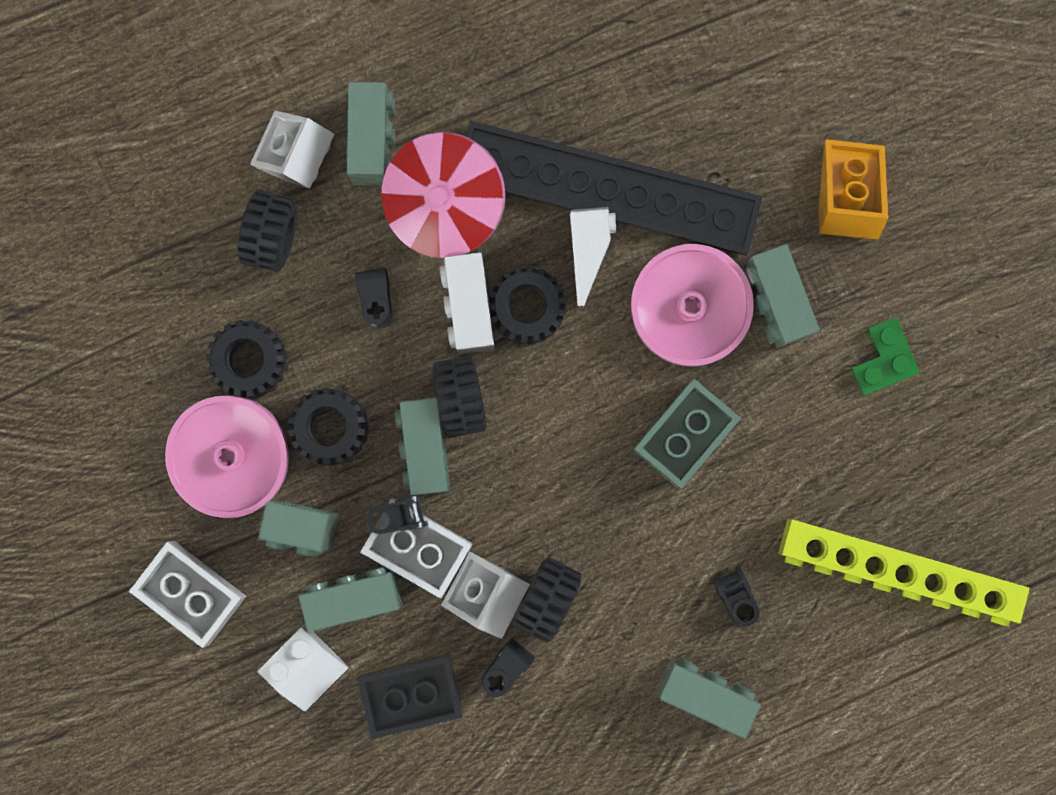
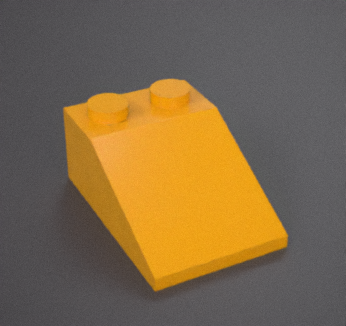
[818,139,888,240]

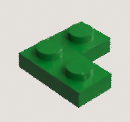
[851,317,920,396]

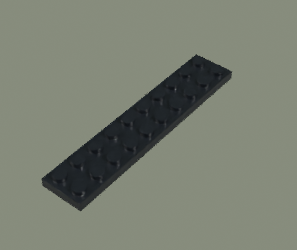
[466,121,763,256]

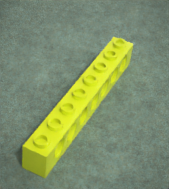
[778,519,1030,627]

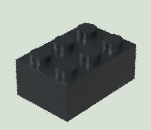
[357,653,464,739]

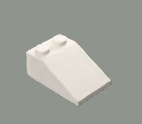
[570,207,616,306]

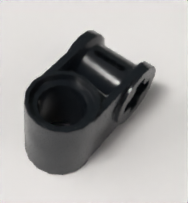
[355,267,393,328]
[366,495,428,534]
[711,565,760,627]
[482,638,536,697]

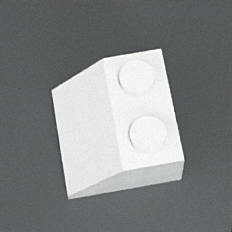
[250,111,334,189]
[441,551,530,639]
[257,625,349,711]

